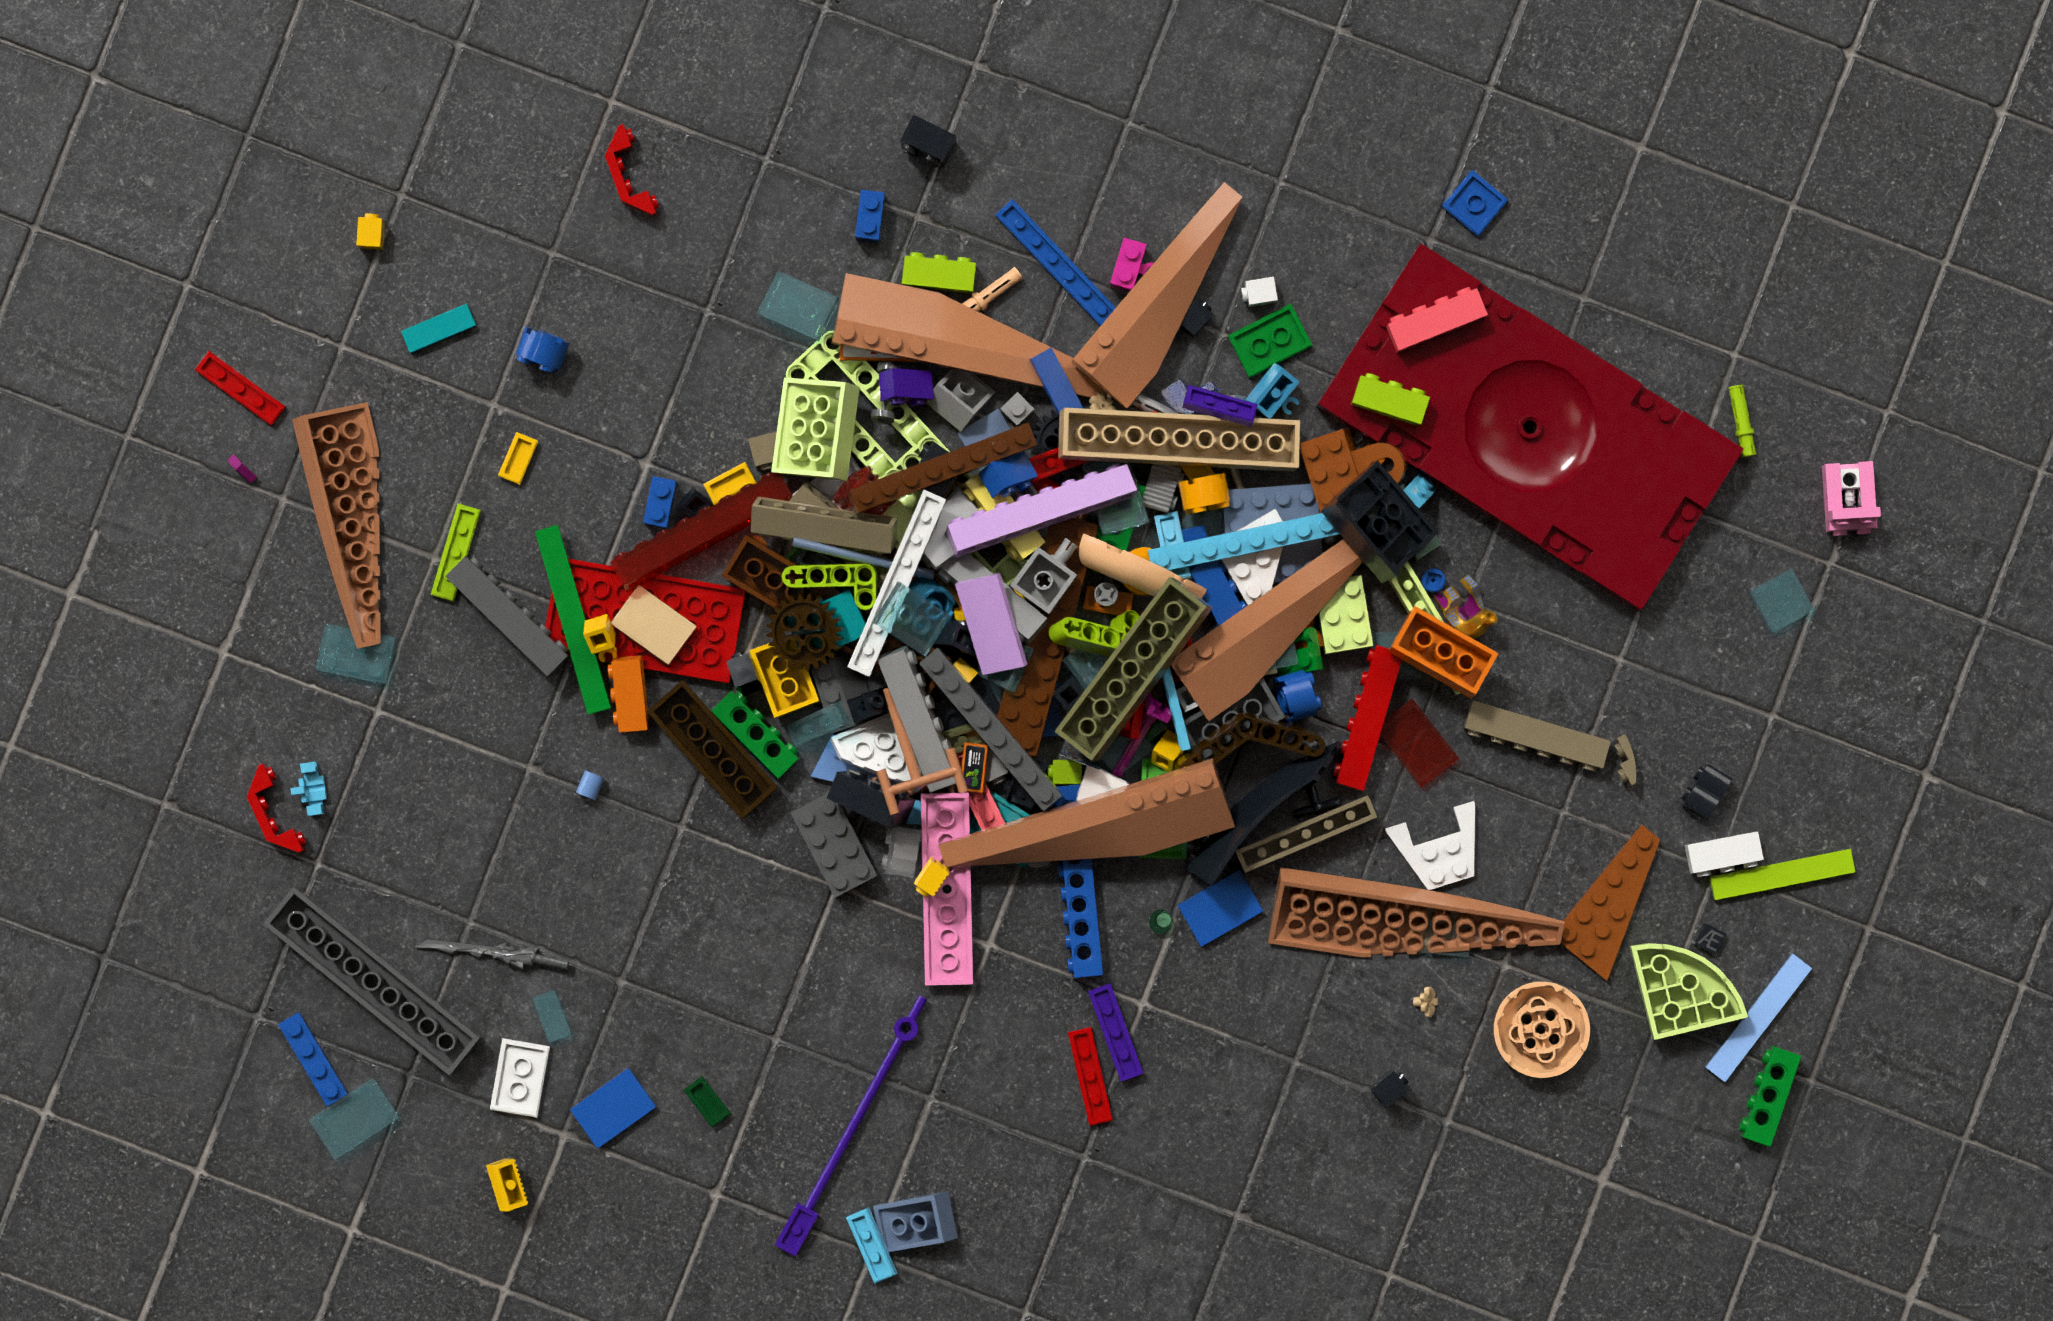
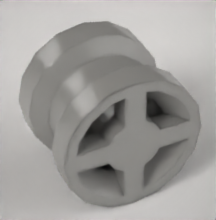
[1094,582,1118,607]

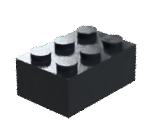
[827,769,916,827]

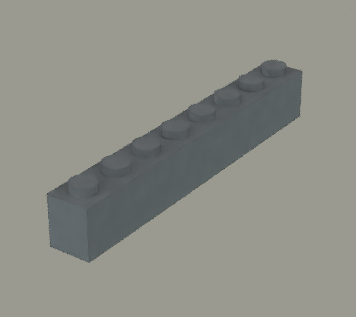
[919,647,1063,811]

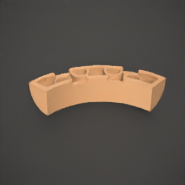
[1079,534,1207,598]

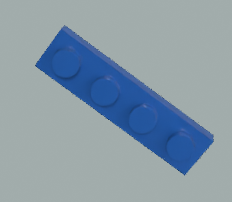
[278,1012,349,1107]

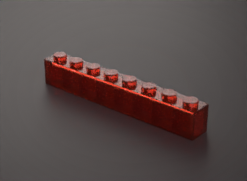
[610,472,793,592]

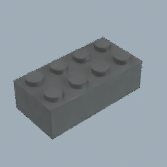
[1184,677,1285,759]
[791,793,878,898]

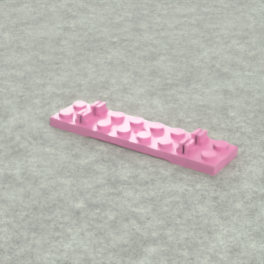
[921,792,973,985]

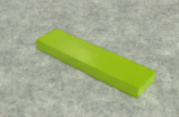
[431,504,481,602]

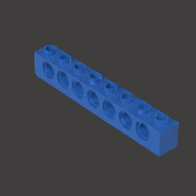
[1052,784,1103,978]

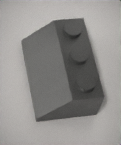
[811,653,877,734]

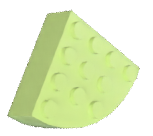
[1629,943,1748,1040]

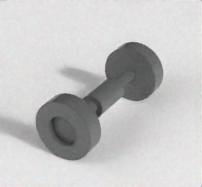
[871,362,901,424]

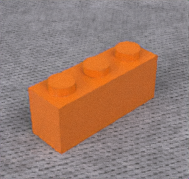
[608,655,650,732]

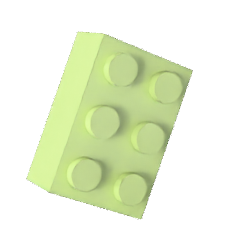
[1318,575,1373,655]

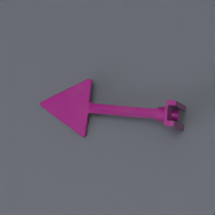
[1111,692,1172,784]

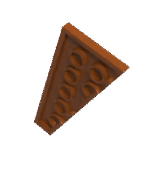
[1560,824,1660,981]

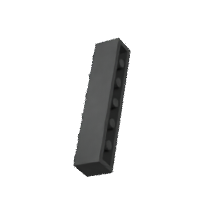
[445,556,570,678]

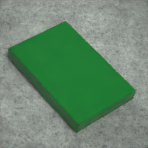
[1227,303,1313,379]

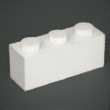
[1685,832,1764,877]

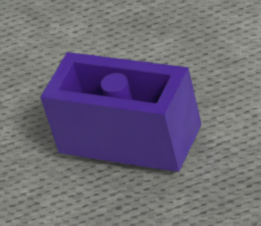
[879,368,934,407]

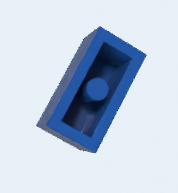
[855,190,885,243]
[978,451,1038,498]
[643,476,678,529]

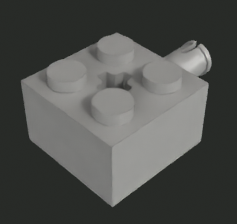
[1010,538,1078,615]

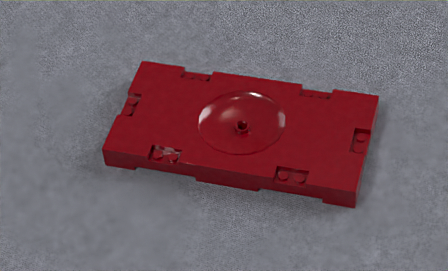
[1316,243,1744,612]

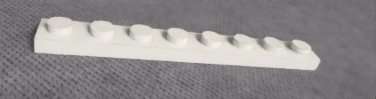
[847,490,947,677]

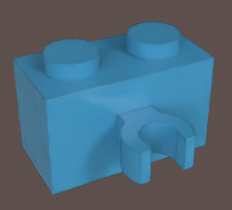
[1245,363,1299,419]

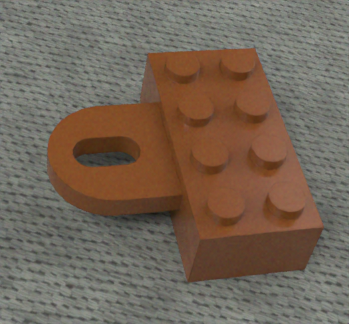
[1299,429,1406,513]

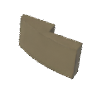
[1614,734,1636,786]

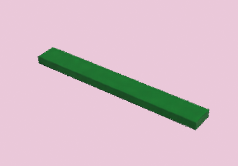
[535,525,611,715]

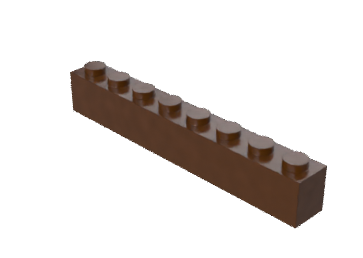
[847,423,1037,515]

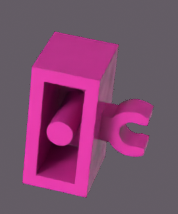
[1110,238,1154,292]

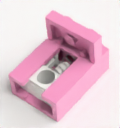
[1822,461,1881,536]

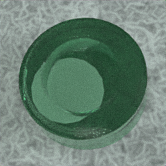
[1149,910,1173,934]

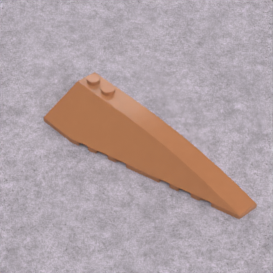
[1072,182,1243,409]
[292,402,381,649]
[1170,539,1363,721]

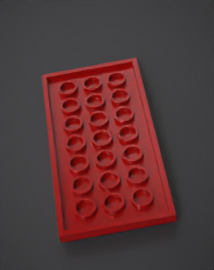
[545,558,746,683]

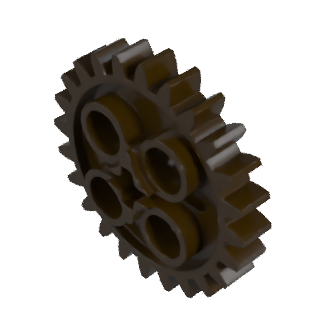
[766,592,844,671]

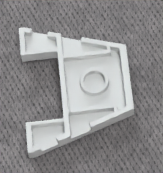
[1385,801,1475,890]

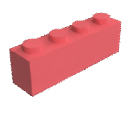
[1386,287,1488,353]

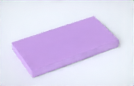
[955,573,1027,675]

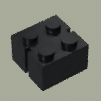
[900,115,956,168]

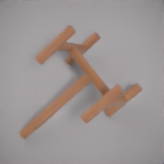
[872,688,968,815]

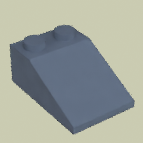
[873,1191,958,1252]

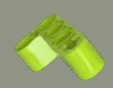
[782,563,878,610]
[1049,610,1140,657]

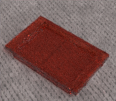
[1380,698,1459,788]

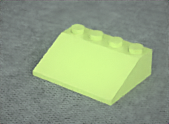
[771,378,860,481]

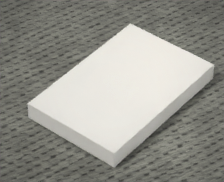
[490,1038,550,1118]

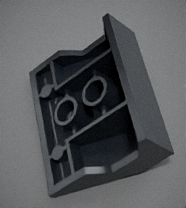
[1321,460,1438,583]

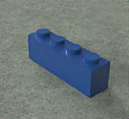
[1190,559,1247,626]

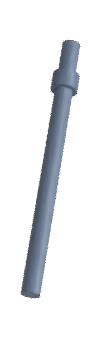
[792,537,935,579]

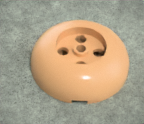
[1494,982,1590,1078]

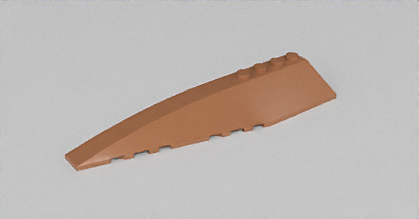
[831,273,1112,400]
[938,758,1235,867]
[1268,867,1565,957]

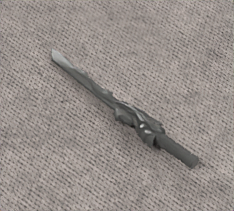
[415,940,569,970]

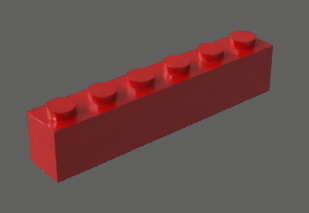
[1333,645,1402,791]

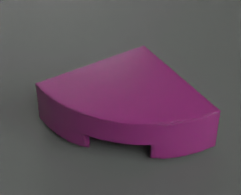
[228,454,257,483]

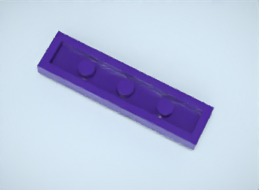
[1088,983,1143,1081]

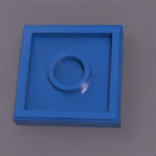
[1441,170,1508,237]

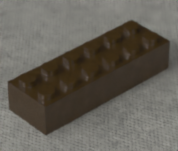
[647,680,779,819]

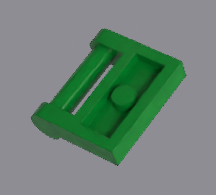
[1277,627,1323,677]

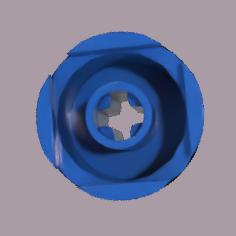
[515,326,570,373]
[1274,670,1322,724]

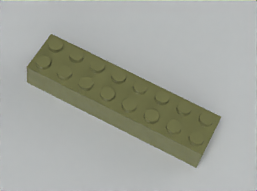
[1055,577,1213,761]

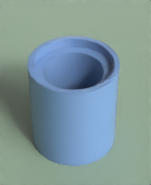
[576,770,605,800]

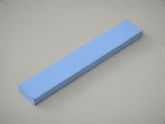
[1705,954,1812,1082]

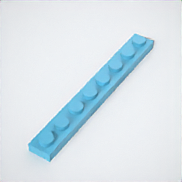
[1148,513,1340,570]

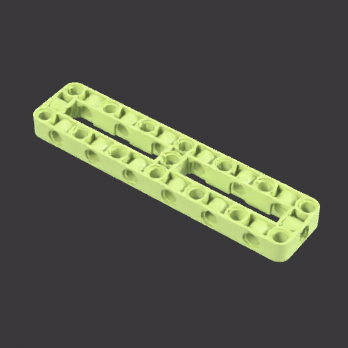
[786,330,1028,586]

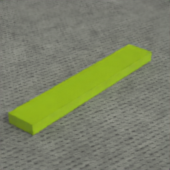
[1709,849,1855,900]

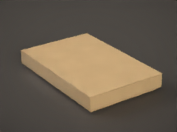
[611,585,697,666]

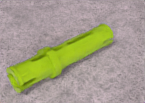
[1728,384,1757,458]

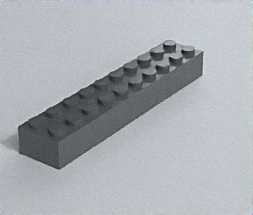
[263,887,483,1076]

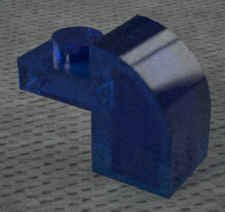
[1161,378,1219,415]

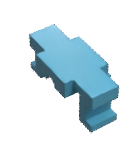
[290,762,327,816]

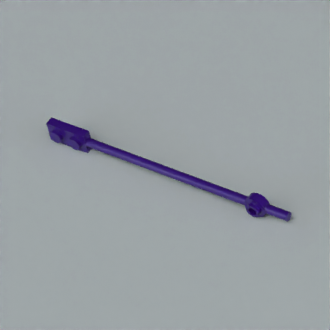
[775,995,928,1256]

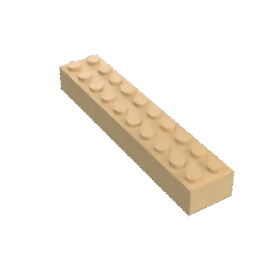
[1058,408,1300,472]

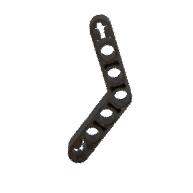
[1175,712,1325,770]

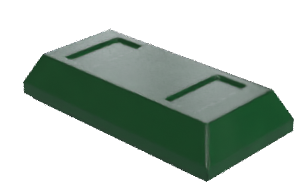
[683,1076,731,1128]

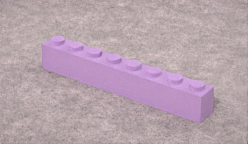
[946,464,1137,557]

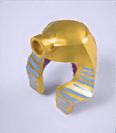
[1433,575,1497,638]

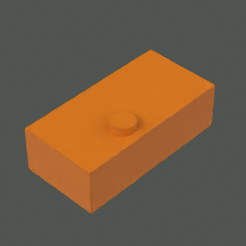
[1388,606,1499,699]

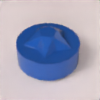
[1421,568,1446,593]

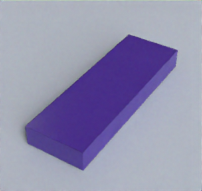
[1182,385,1258,427]

